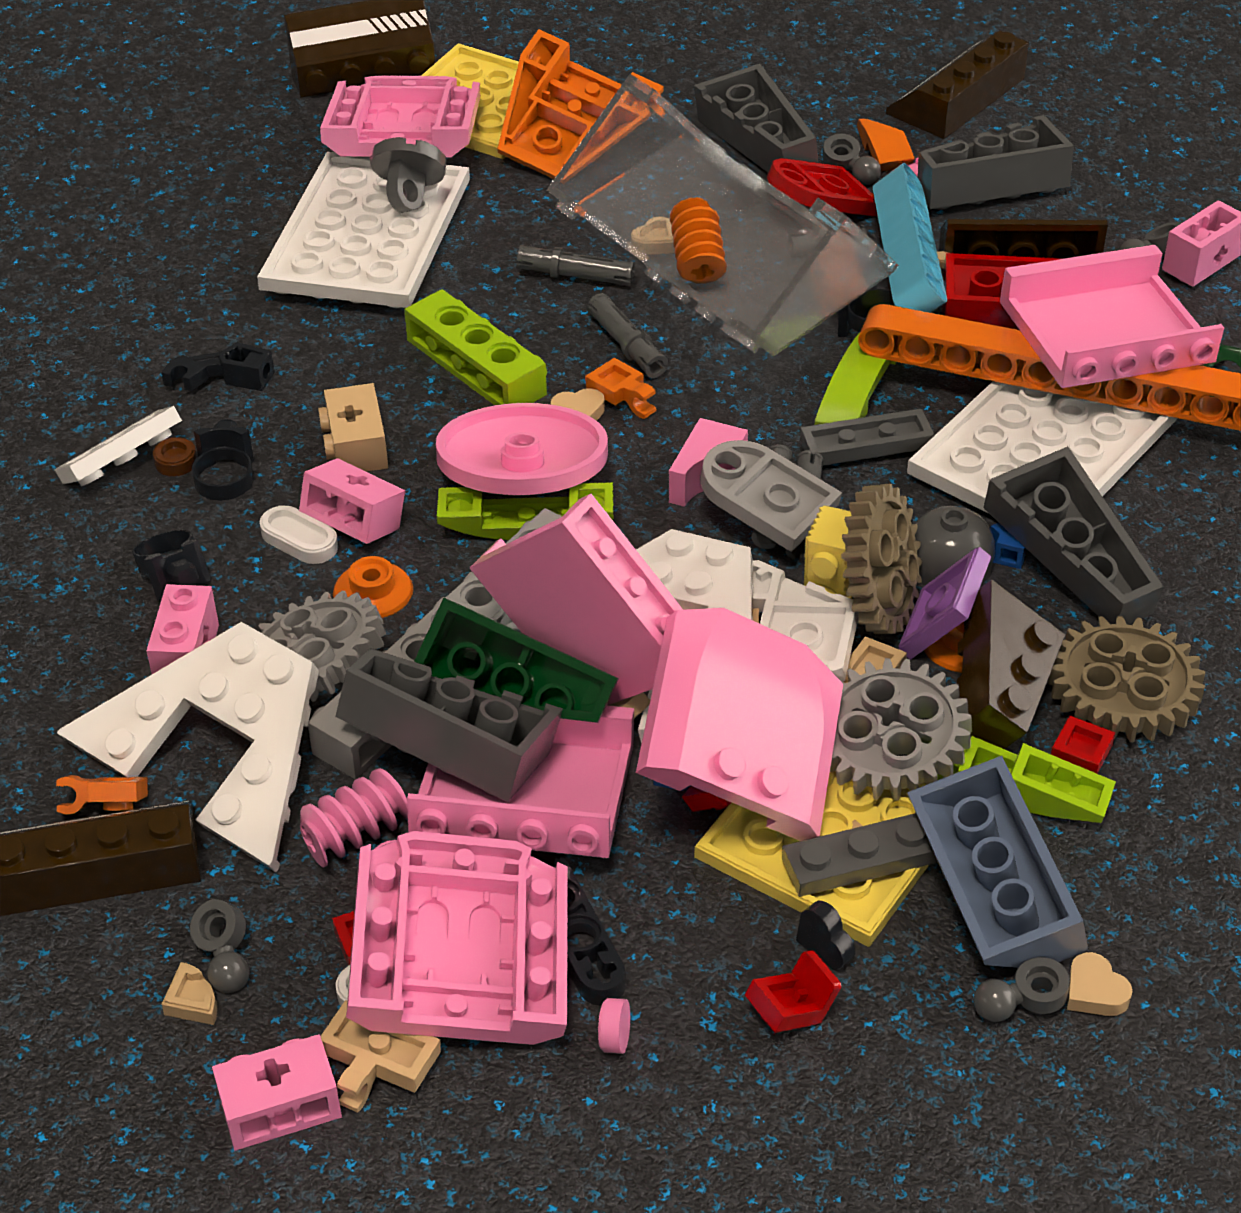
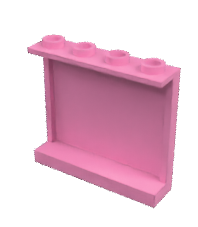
[1000,245,1224,388]
[470,494,683,705]
[407,706,634,858]

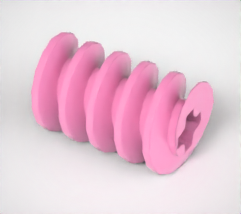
[300,768,408,868]

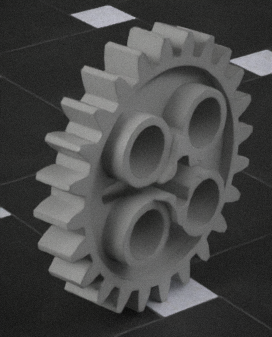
[258,591,386,702]
[830,658,972,801]

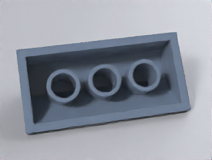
[907,756,1089,968]

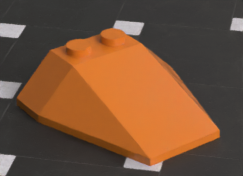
[497,29,664,182]

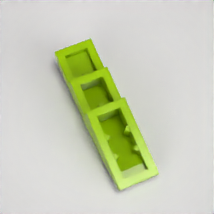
[937,736,1116,823]

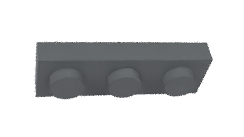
[800,408,935,465]
[782,813,938,897]

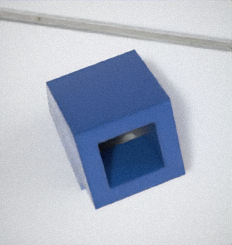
[991,522,1027,569]

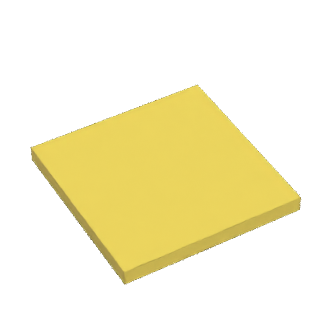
[421,43,519,159]
[694,771,929,947]

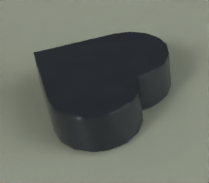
[796,900,855,969]

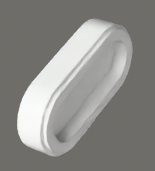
[260,506,338,564]

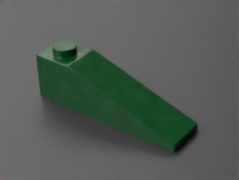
[414,598,619,723]

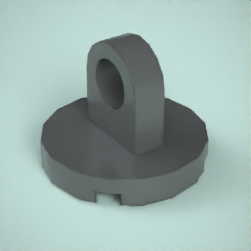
[370,137,446,213]

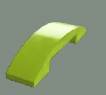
[814,333,896,425]
[437,482,614,540]

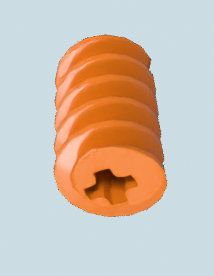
[670,197,727,283]

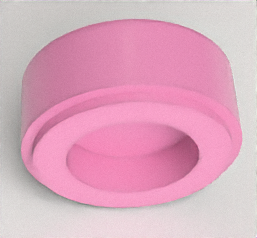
[598,998,630,1054]

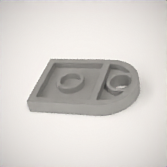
[700,440,842,552]

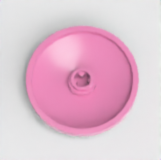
[436,403,608,495]

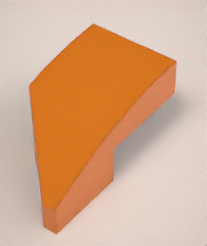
[857,118,915,172]

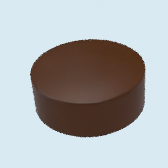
[153,437,197,476]

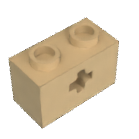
[318,383,388,472]

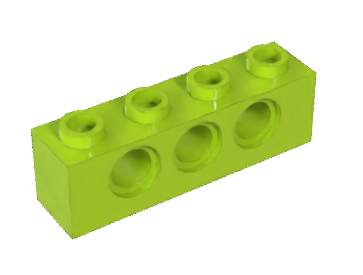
[404,289,547,405]

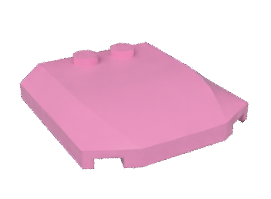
[320,76,481,159]
[636,608,843,841]
[346,831,567,1045]

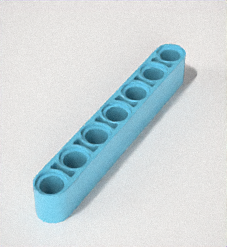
[873,163,947,313]

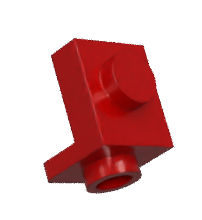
[745,950,841,1033]

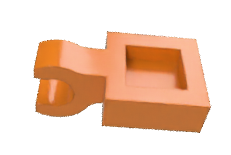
[585,358,656,419]
[56,775,148,814]

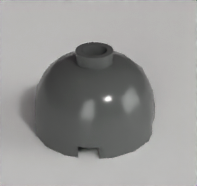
[914,506,995,586]

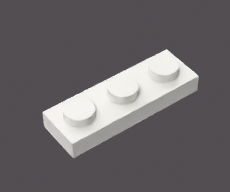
[54,406,182,486]

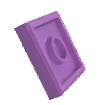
[899,547,991,660]

